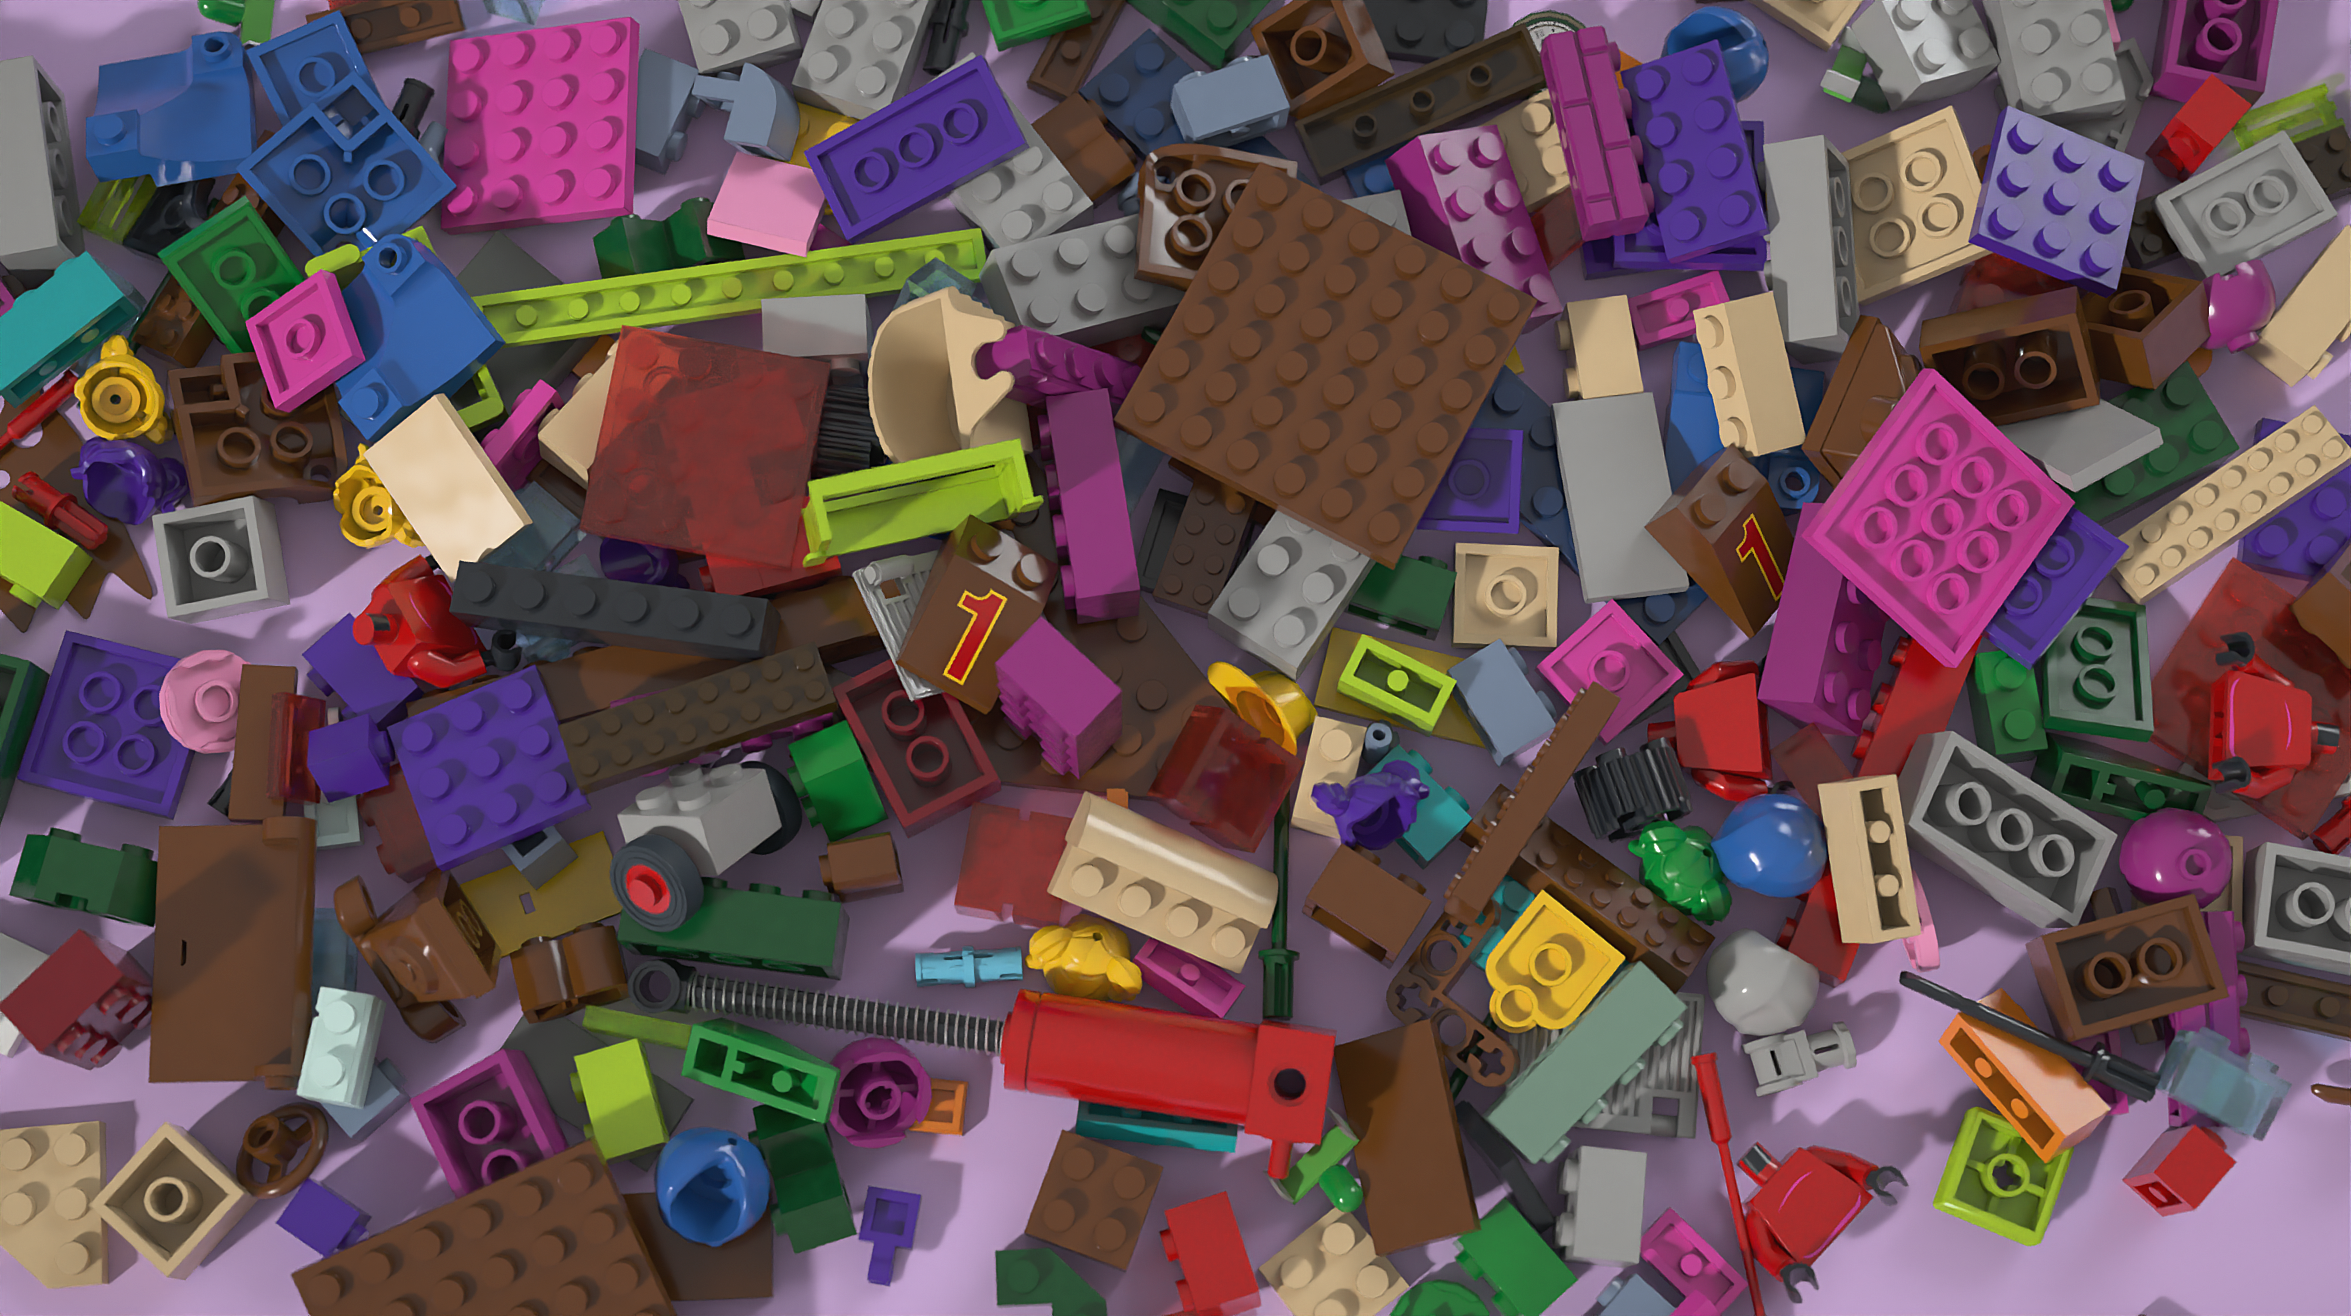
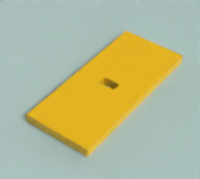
[1313,627,1486,749]
[459,831,622,959]

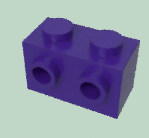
[302,612,425,734]

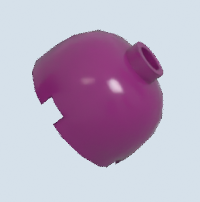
[2199,259,2276,354]
[2119,807,2233,909]
[829,1037,932,1149]

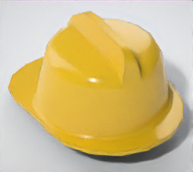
[1207,661,1318,763]

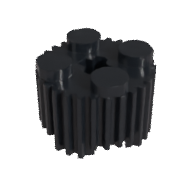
[807,384,890,493]
[1572,737,1694,843]

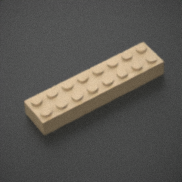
[2110,405,2351,605]

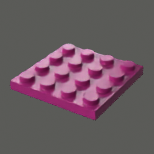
[440,17,640,235]
[1801,369,2075,668]

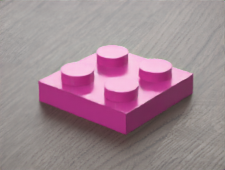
[245,269,365,413]
[480,379,565,497]
[1534,599,1684,746]

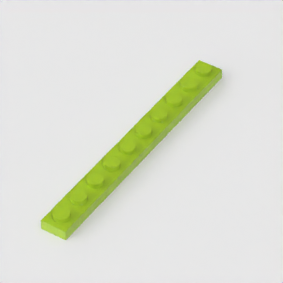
[471,228,986,349]

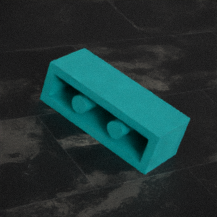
[0,251,139,408]

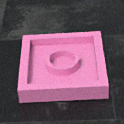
[707,152,828,257]

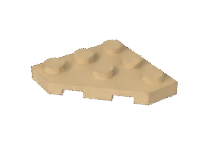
[0,1121,109,1289]

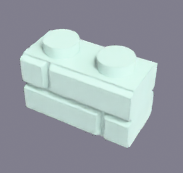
[297,987,387,1109]

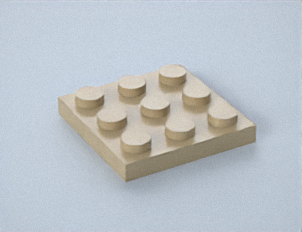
[1841,105,1994,306]

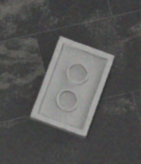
[2150,130,2338,281]

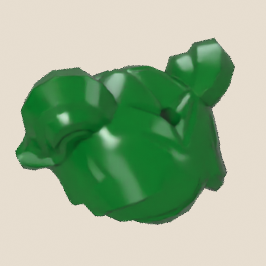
[1628,820,1732,926]

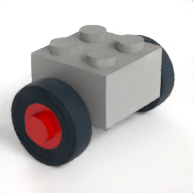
[610,761,802,932]

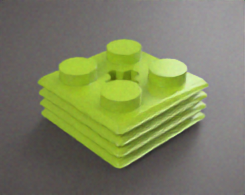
[1933,1106,2074,1247]

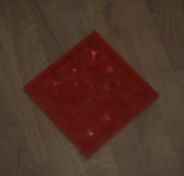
[580,325,831,571]
[2149,557,2351,841]

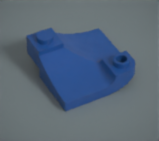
[86,31,257,187]
[235,70,458,257]
[335,234,506,442]
[1663,341,1824,516]

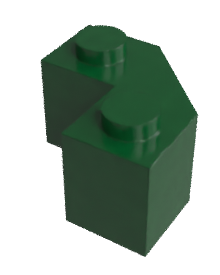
[592,197,746,279]
[9,828,158,927]
[748,1104,857,1254]
[995,1248,1107,1316]

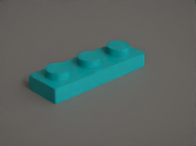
[1075,1101,1238,1153]

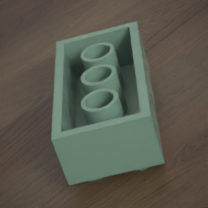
[1481,961,1688,1164]

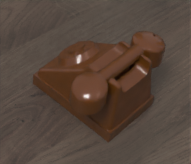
[1801,315,1924,490]
[333,867,501,1043]

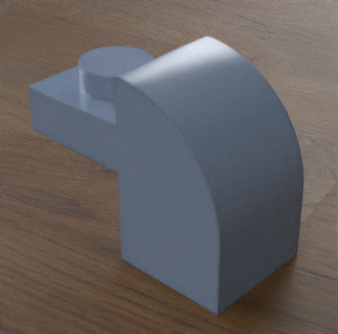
[691,62,800,162]

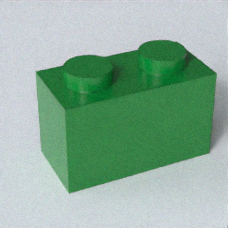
[1965,650,2048,764]
[786,720,889,842]
[1452,1197,1578,1316]

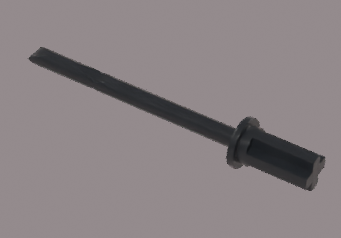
[1899,971,2161,1103]

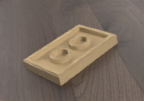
[363,393,534,583]

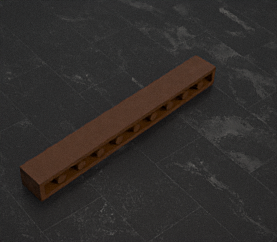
[406,575,901,725]

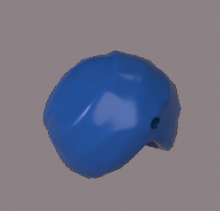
[1660,6,1769,103]
[1711,794,1828,898]
[654,1127,770,1247]

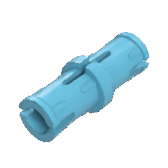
[915,945,1023,988]

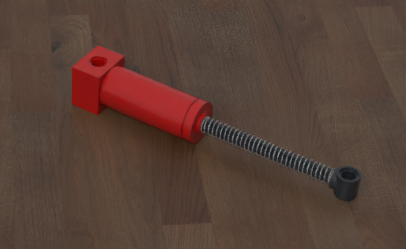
[628,958,1337,1179]

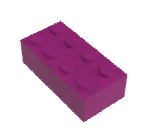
[2149,0,2279,115]
[1385,124,1563,335]
[1037,388,1140,624]
[1757,502,1890,737]
[995,617,1122,779]
[409,1048,570,1198]

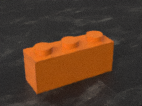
[1938,987,2110,1164]

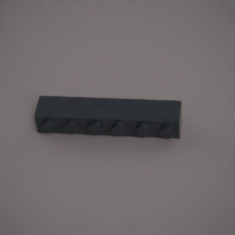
[449,560,781,663]

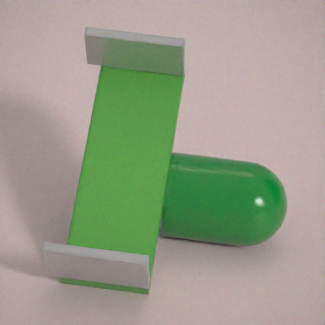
[197,0,275,51]
[1263,1107,1363,1212]

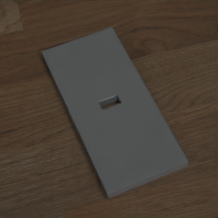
[500,1014,694,1172]

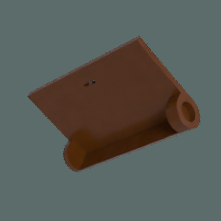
[148,816,318,1091]

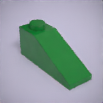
[681,1017,841,1124]

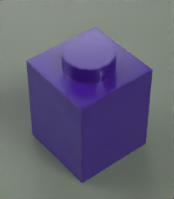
[307,713,396,803]
[276,1178,372,1257]

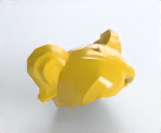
[74,335,174,445]
[333,443,426,549]
[1024,914,1143,1002]

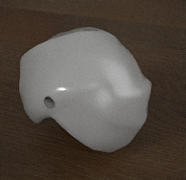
[1706,928,1820,1036]

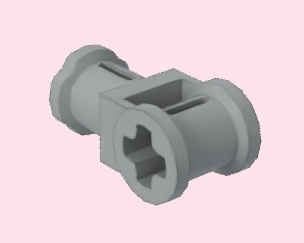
[1742,1021,1857,1097]

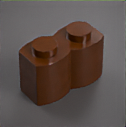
[1030,92,1138,209]
[819,831,904,904]
[509,922,630,1024]

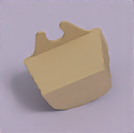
[867,286,1033,469]

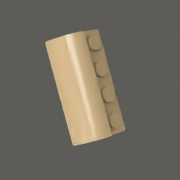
[1047,791,1278,974]

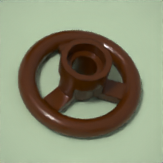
[236,1102,329,1200]

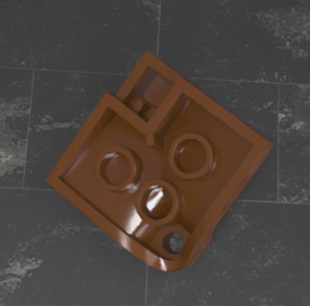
[1134,143,1298,292]
[166,352,348,507]

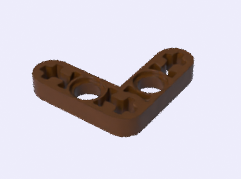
[1386,896,1521,1088]

